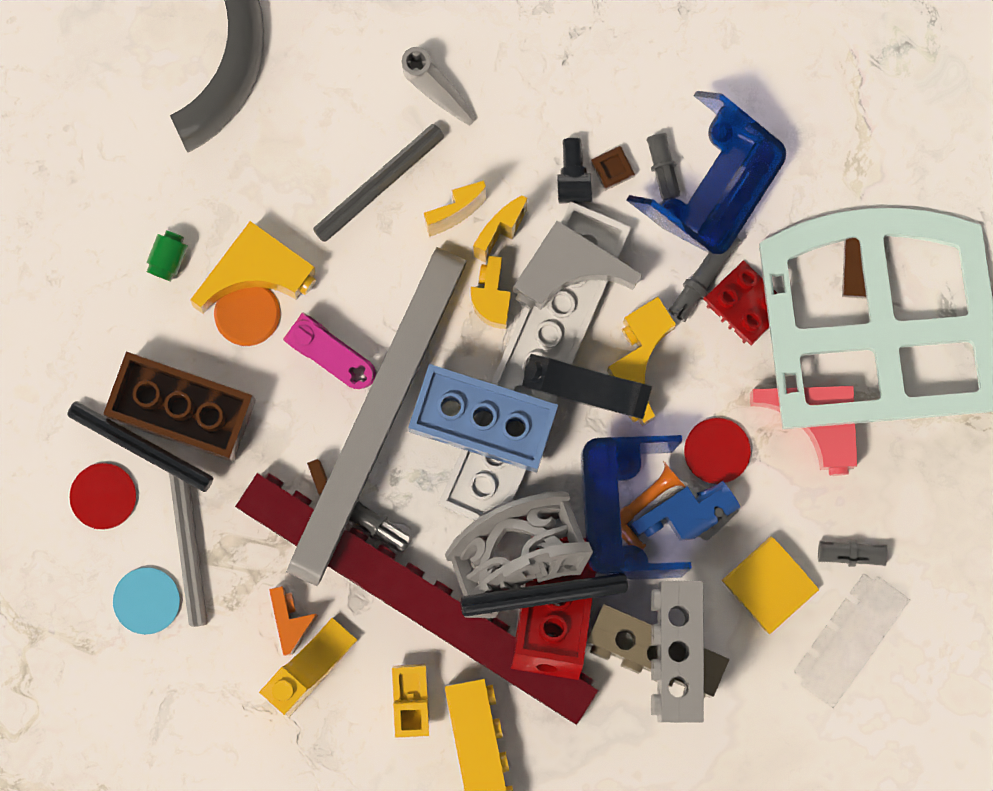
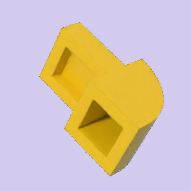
[471,256,511,329]
[392,664,429,738]

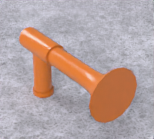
[600,461,686,555]

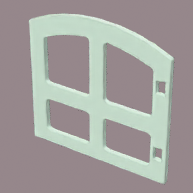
[759,208,993,430]

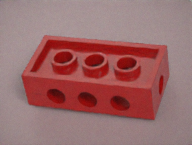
[511,536,600,680]

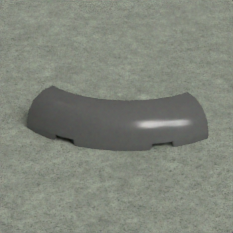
[170,0,264,153]

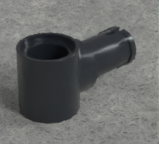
[557,138,592,204]

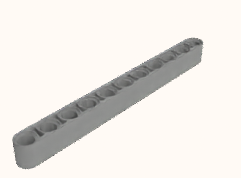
[286,247,467,586]

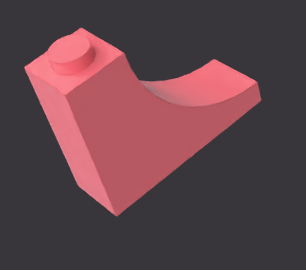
[750,386,857,476]

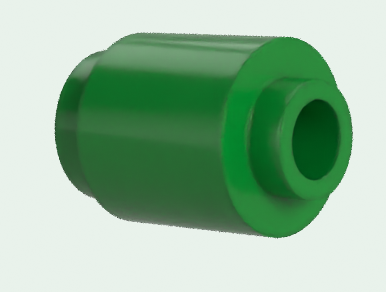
[146,230,188,282]

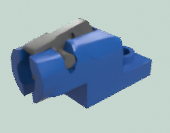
[630,481,740,541]

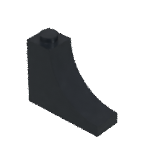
[522,354,652,419]

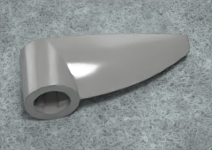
[401,47,476,126]

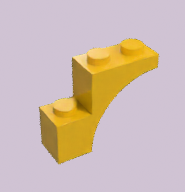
[607,297,676,427]

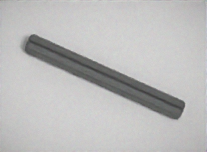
[313,124,444,242]

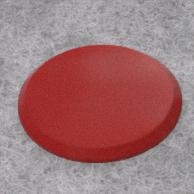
[684,418,751,484]
[69,463,136,530]

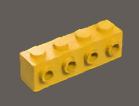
[445,679,513,791]

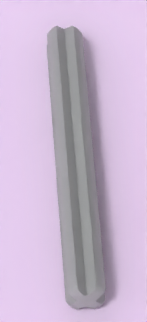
[169,473,207,627]

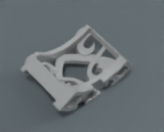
[445,491,593,618]

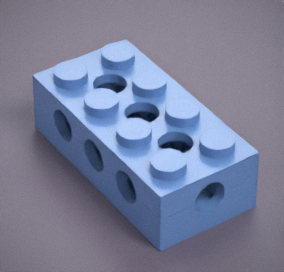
[408,364,558,473]

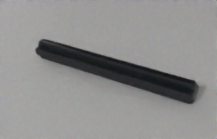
[67,401,214,492]
[460,573,628,616]

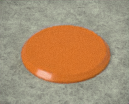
[214,287,280,346]

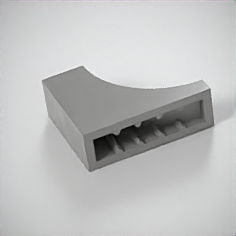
[513,221,641,310]

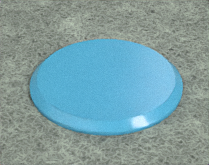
[113,567,180,635]

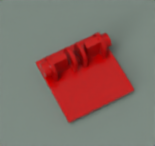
[703,260,777,346]

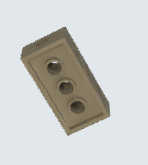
[586,604,730,698]

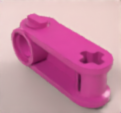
[283,312,376,389]

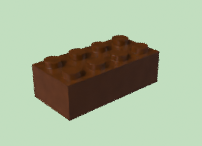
[103,351,256,462]

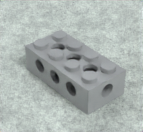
[651,581,704,723]

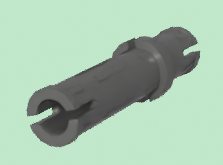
[668,230,741,322]

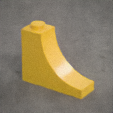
[190,221,316,314]
[259,618,358,716]

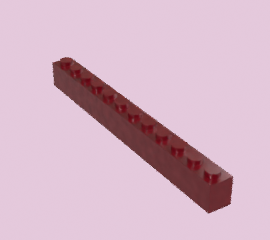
[235,472,599,725]

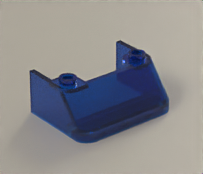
[626,91,786,254]
[581,435,692,580]

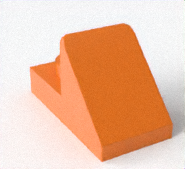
[269,586,318,656]

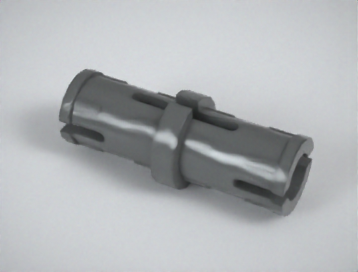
[818,540,887,567]

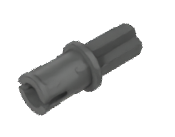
[646,133,680,200]
[349,501,411,552]

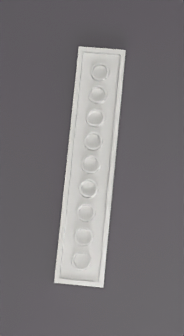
[438,201,631,521]

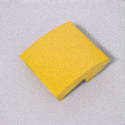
[424,180,486,237]
[473,195,528,263]
[721,536,819,634]

